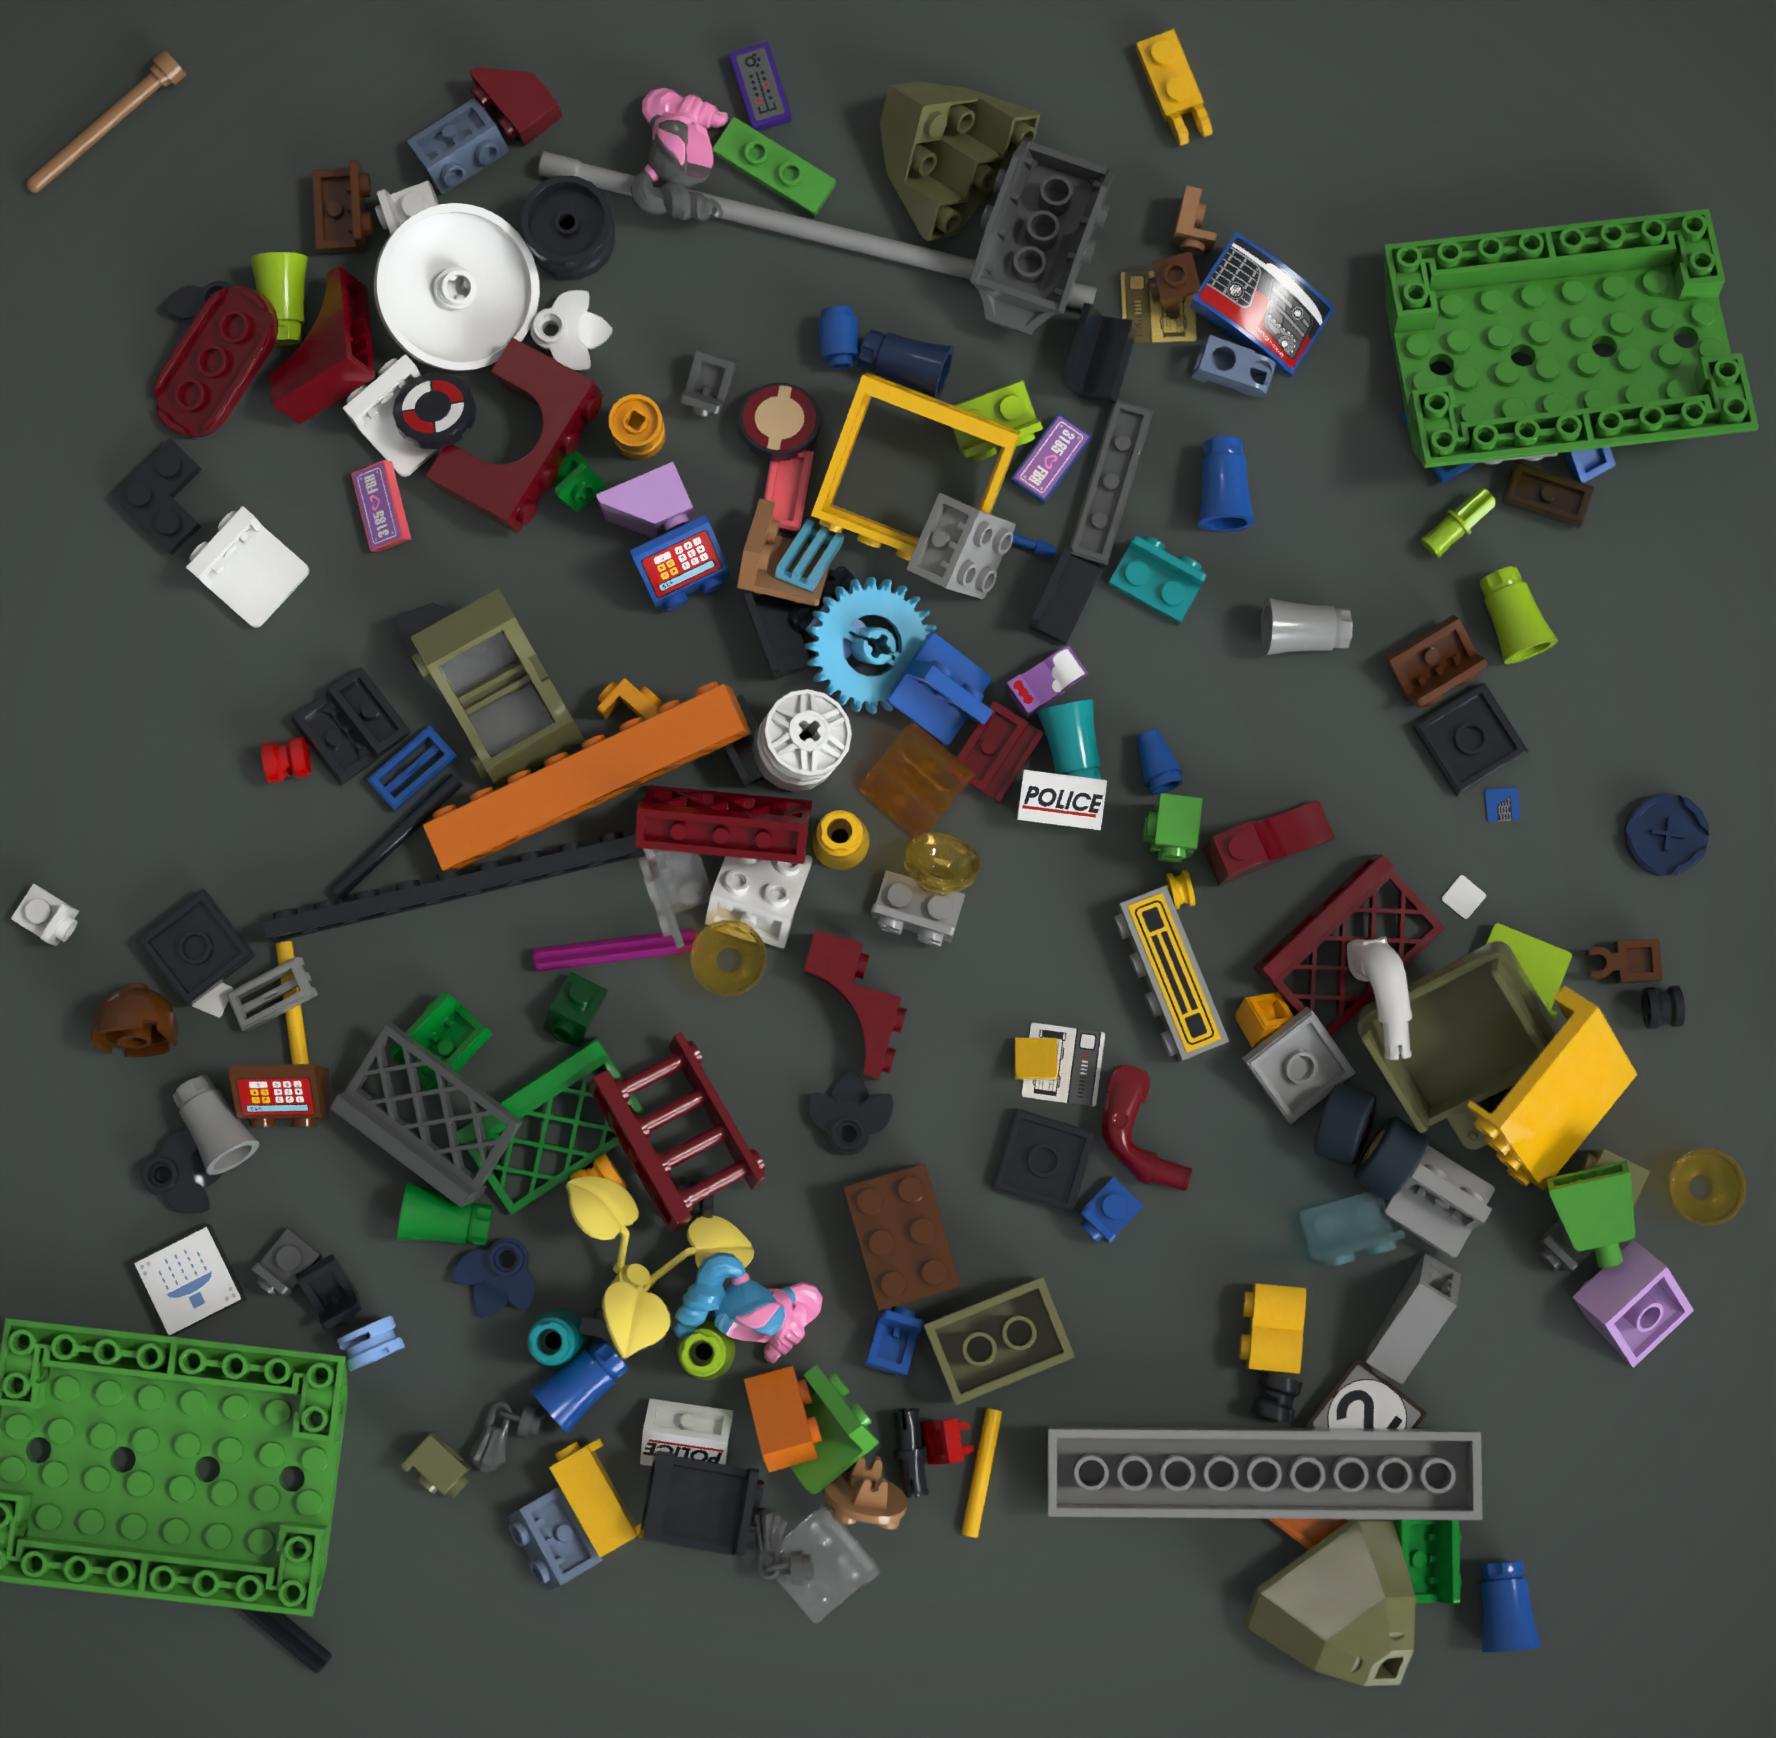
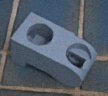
[1190,335,1276,397]

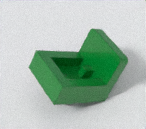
[553,450,607,513]

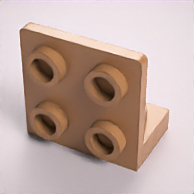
[737,499,830,606]

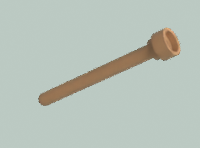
[26,49,187,193]

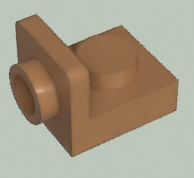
[1171,185,1217,255]

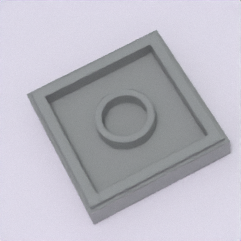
[1241,1007,1356,1125]

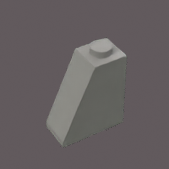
[1366,1252,1461,1385]

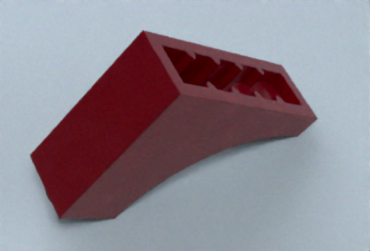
[270,266,375,424]
[1202,799,1335,887]

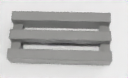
[226,957,318,1032]

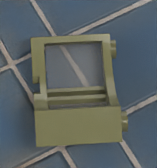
[410,588,585,789]

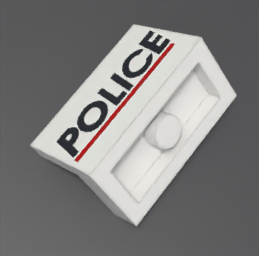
[1017,769,1107,830]
[640,1399,733,1466]

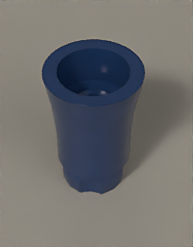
[858,330,954,399]

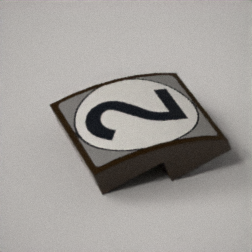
[1306,1358,1428,1429]

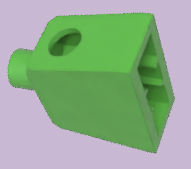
[1547,1160,1635,1268]

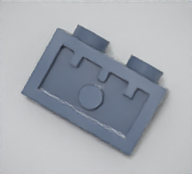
[407,97,509,194]
[508,1486,603,1591]

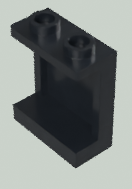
[638,1451,764,1557]

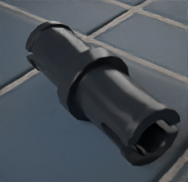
[892,1408,929,1498]

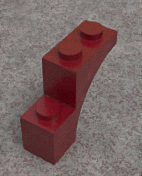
[804,930,907,1080]

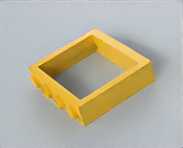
[811,372,1022,561]

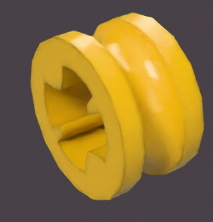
[1166,869,1195,910]

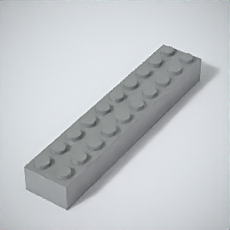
[1048,1426,1482,1520]

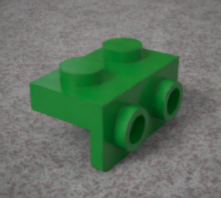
[388,991,493,1096]
[1392,1519,1462,1604]

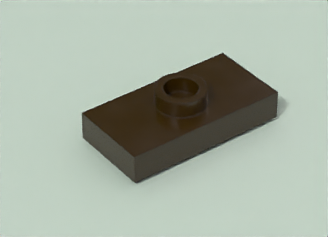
[1501,461,1595,529]

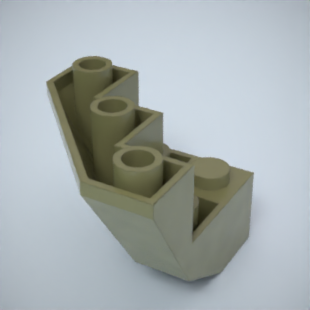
[880,81,1041,241]
[1244,1519,1415,1686]

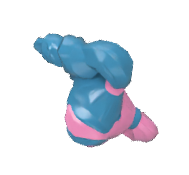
[673,1252,823,1364]

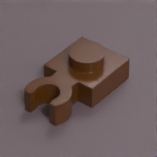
[1585,938,1663,984]

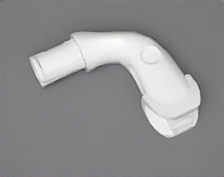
[1347,936,1412,1060]

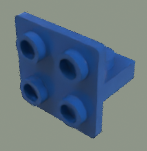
[886,632,993,745]

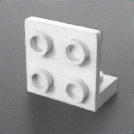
[705,855,813,949]

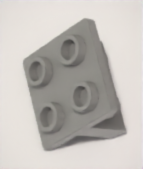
[1383,1145,1495,1258]

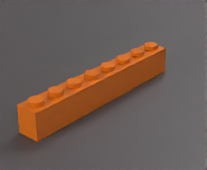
[423,682,752,871]

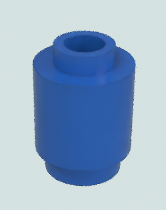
[817,306,861,370]

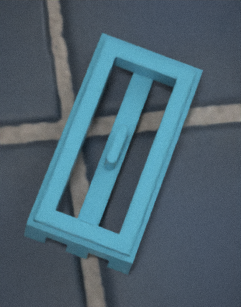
[775,519,845,592]

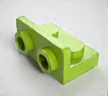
[951,379,1043,461]

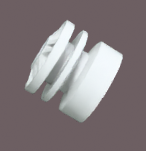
[752,689,852,792]

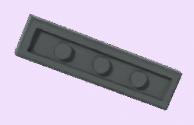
[1070,400,1154,568]

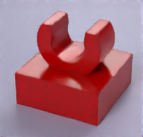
[921,1418,974,1465]

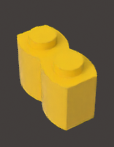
[1239,1283,1306,1374]

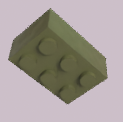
[924,1276,1075,1405]

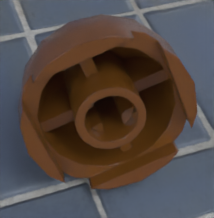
[91,983,178,1058]

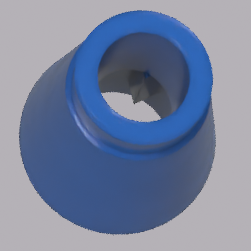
[1136,730,1183,795]

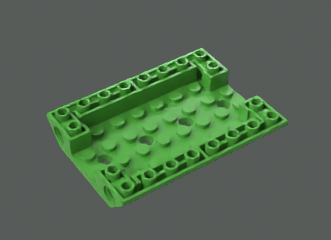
[1383,209,1759,468]
[0,1318,348,1617]

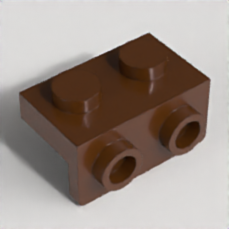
[312,160,374,254]
[1383,615,1488,707]

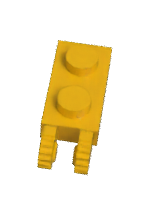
[1135,29,1213,146]

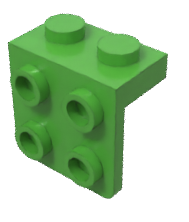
[790,1364,879,1494]

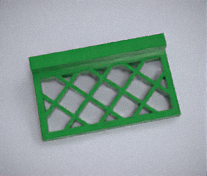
[457,1036,647,1215]

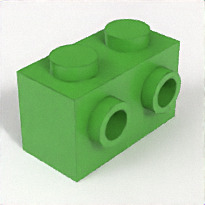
[1142,793,1203,864]

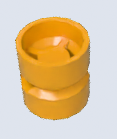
[609,394,666,460]

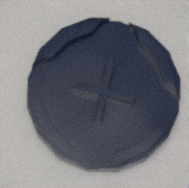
[1624,793,1709,876]

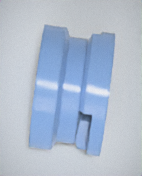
[337,1316,405,1371]

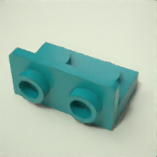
[1108,535,1207,625]

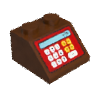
[229,1064,329,1128]

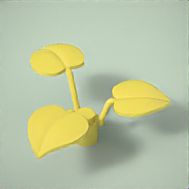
[565,1176,754,1358]

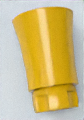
[812,810,869,870]

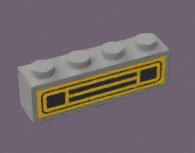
[1113,886,1230,1062]

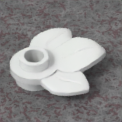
[530,290,613,371]

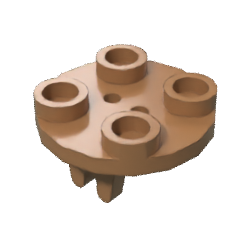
[823,1456,908,1530]

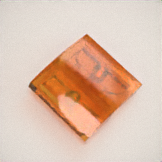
[857,721,976,842]

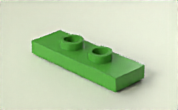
[712,117,837,217]

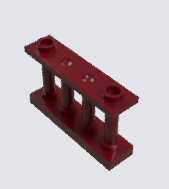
[589,1032,765,1234]

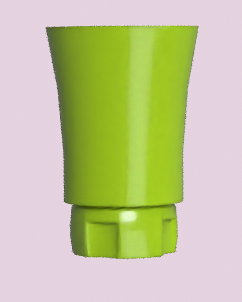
[250,252,308,346]
[1479,566,1558,664]
[676,1321,735,1380]

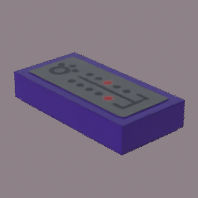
[729,42,792,131]

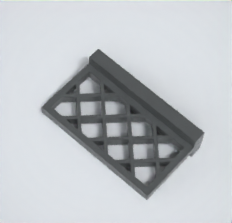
[330,1023,523,1208]

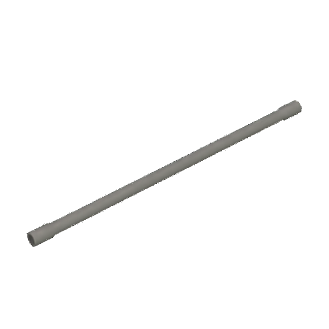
[539,151,1097,310]

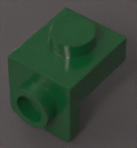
[543,972,608,1047]

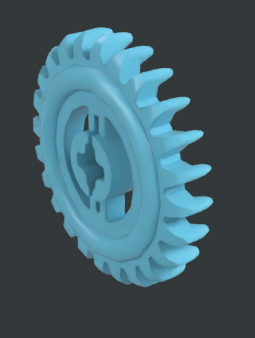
[805,577,937,714]

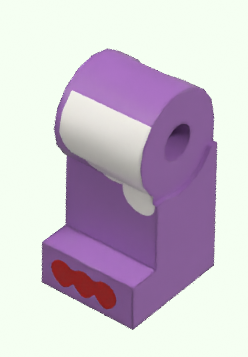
[1005,646,1088,719]

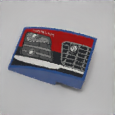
[1189,232,1335,377]

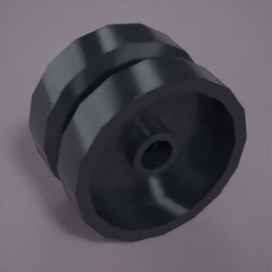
[521,176,615,279]

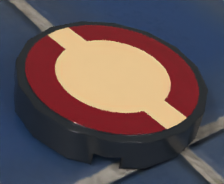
[739,383,820,461]

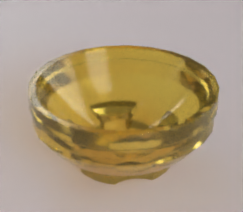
[904,832,980,896]
[690,920,767,996]
[1667,1148,1746,1226]

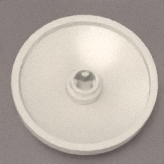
[374,203,539,371]

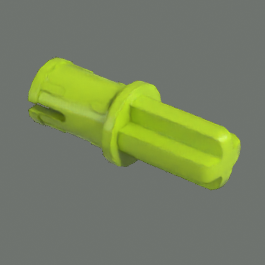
[1421,487,1496,559]

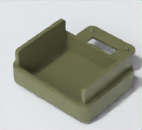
[1357,941,1560,1150]

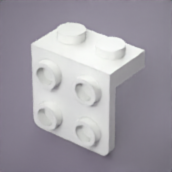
[343,354,440,477]
[186,506,309,628]

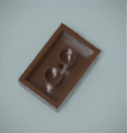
[844,1164,961,1311]

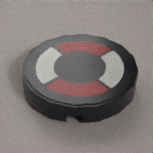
[392,373,477,449]

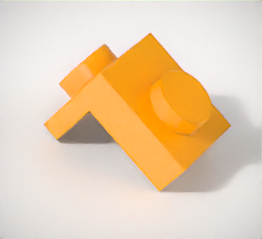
[597,678,662,721]

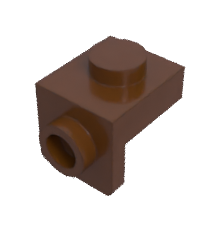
[1148,252,1201,313]

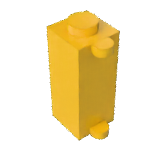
[549,1438,641,1558]

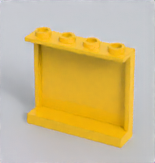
[1467,985,1637,1191]

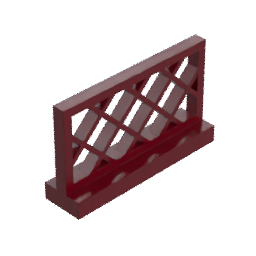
[635,785,813,864]
[1253,854,1445,1036]

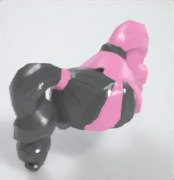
[630,88,728,222]

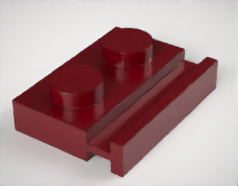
[949,701,1045,804]

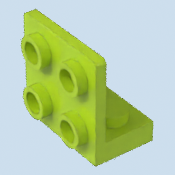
[1485,923,1572,1021]

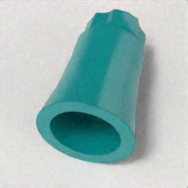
[1036,699,1101,779]
[528,1310,587,1369]

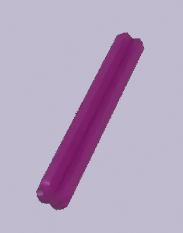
[533,929,698,971]

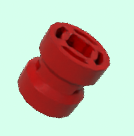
[261,736,312,784]

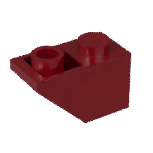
[469,67,562,147]

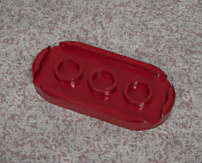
[154,286,278,437]

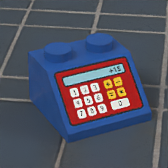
[629,515,731,612]

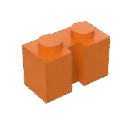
[744,1366,822,1473]

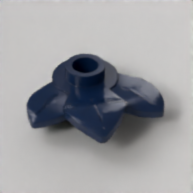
[452,1238,536,1318]

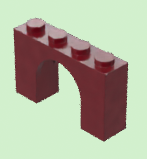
[426,337,604,534]

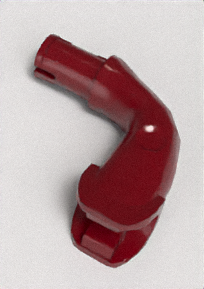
[1102,1064,1192,1191]

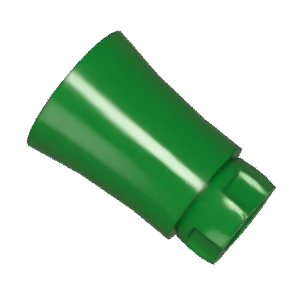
[397,1182,493,1245]

